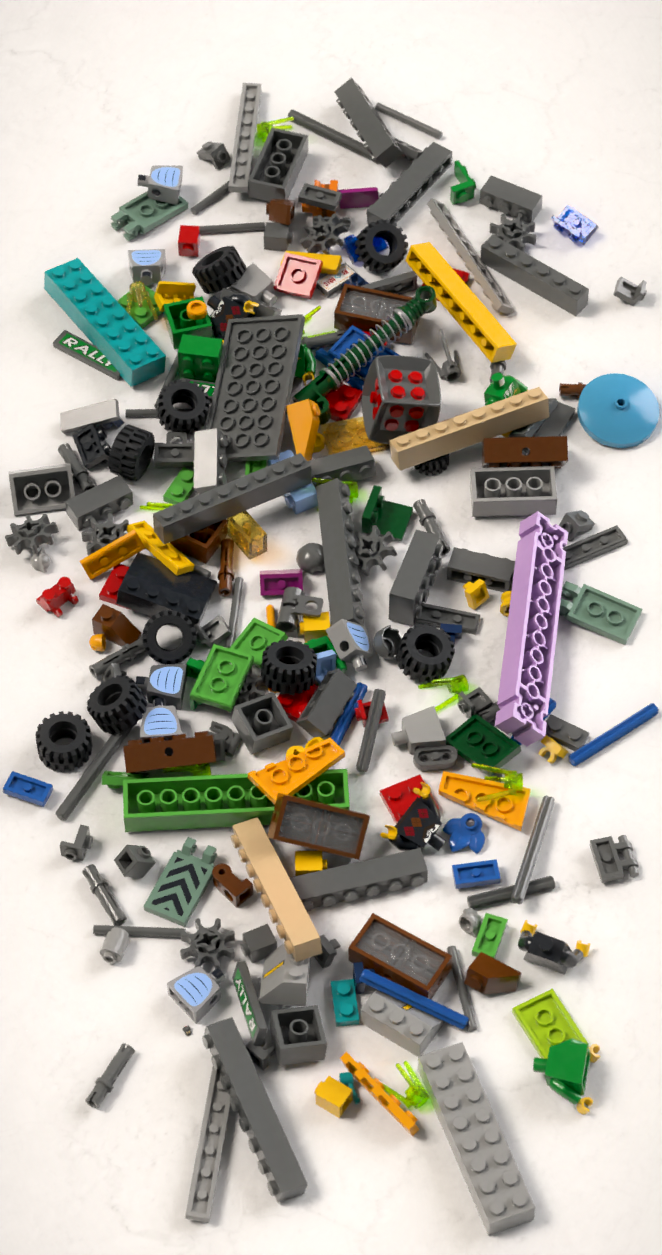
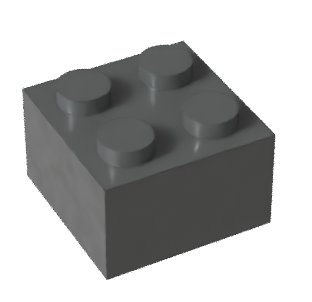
[231,692,293,755]
[269,1005,327,1066]

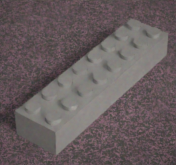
[418,1042,535,1236]

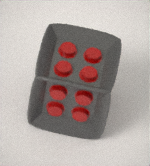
[362,355,441,444]

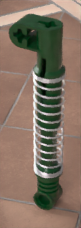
[292,286,437,425]

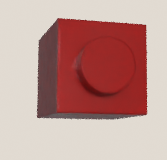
[178,225,200,257]

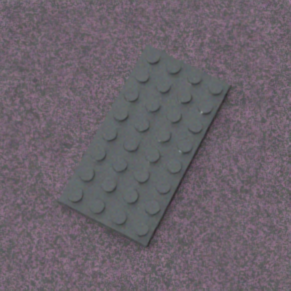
[206,314,305,462]

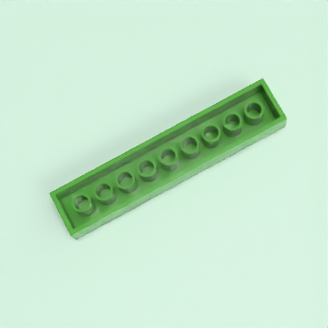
[123,769,350,832]

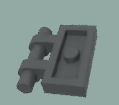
[589,835,639,883]

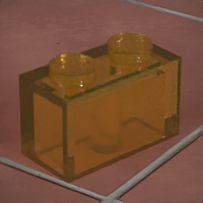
[227,511,267,560]

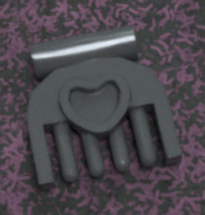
[208,721,242,758]

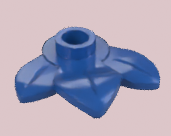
[443,813,485,854]

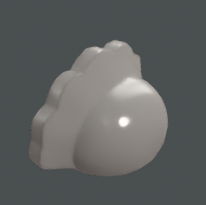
[31,548,50,573]
[459,908,482,937]

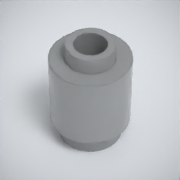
[100,927,129,964]

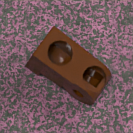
[212,863,254,908]

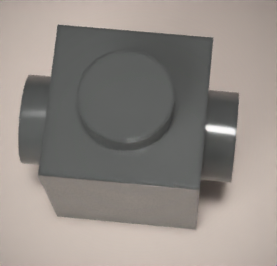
[114,845,155,878]

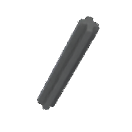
[356,689,386,772]
[467,876,555,909]

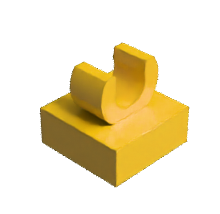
[462,579,490,610]
[539,735,569,764]

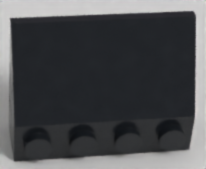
[116,552,218,632]

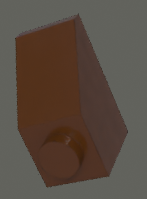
[266,198,295,225]
[92,604,141,647]
[464,952,521,994]

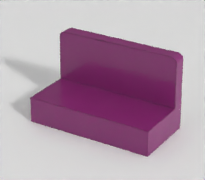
[338,187,378,209]
[260,569,303,596]

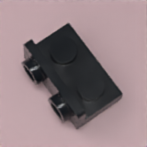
[72,423,111,470]

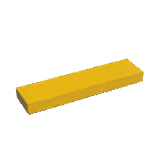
[127,521,194,575]

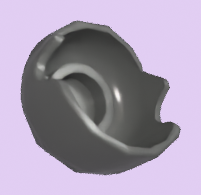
[296,543,325,574]
[373,625,402,660]

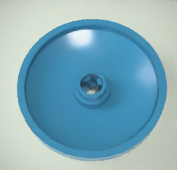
[577,373,659,448]

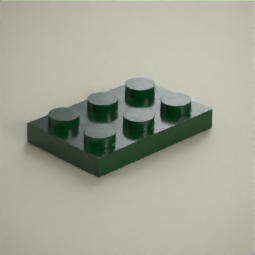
[445,714,521,777]

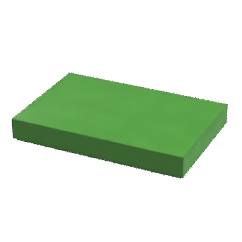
[190,644,254,712]

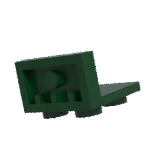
[362,485,413,541]

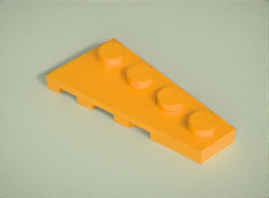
[248,738,345,805]
[438,771,531,831]
[340,1052,419,1136]

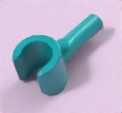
[339,1072,361,1104]

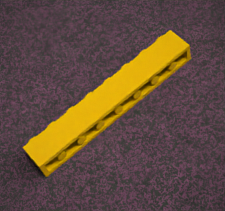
[405,242,517,363]

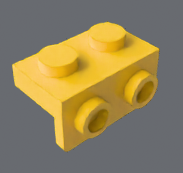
[154,281,196,312]

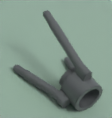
[425,329,462,381]

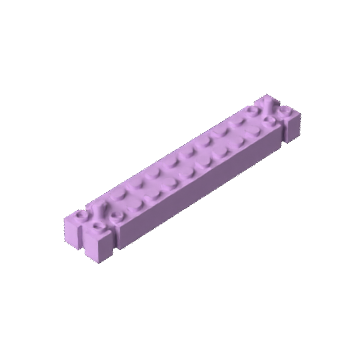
[495,511,568,746]

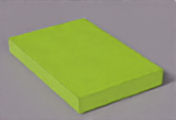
[512,988,587,1059]

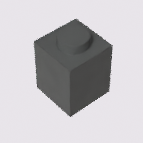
[264,222,293,252]
[240,924,277,963]

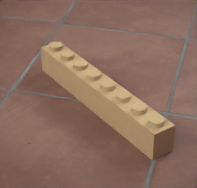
[389,387,549,471]
[231,817,322,962]

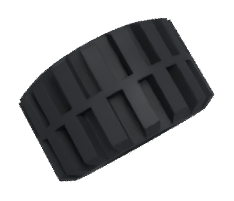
[354,219,408,273]
[192,246,247,294]
[157,379,210,435]
[109,424,155,481]
[142,610,197,664]
[396,623,455,683]
[261,640,317,695]
[87,675,148,734]
[35,711,93,772]

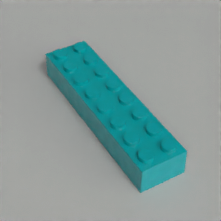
[44,258,166,387]

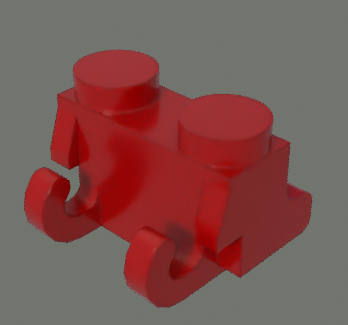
[36,577,79,617]

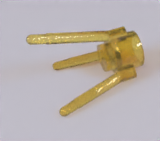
[126,281,159,321]

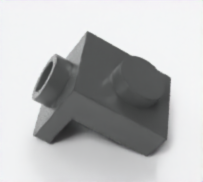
[196,141,231,169]
[613,277,647,306]
[559,510,595,541]
[194,615,232,648]
[457,687,493,717]
[60,825,93,861]

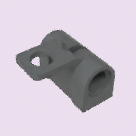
[154,432,194,468]
[276,587,323,638]

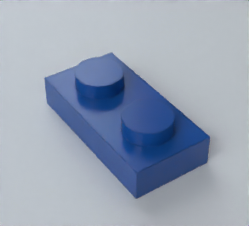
[3,771,53,807]
[452,859,501,889]

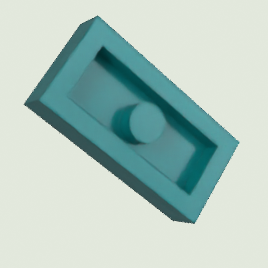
[330,979,359,1027]

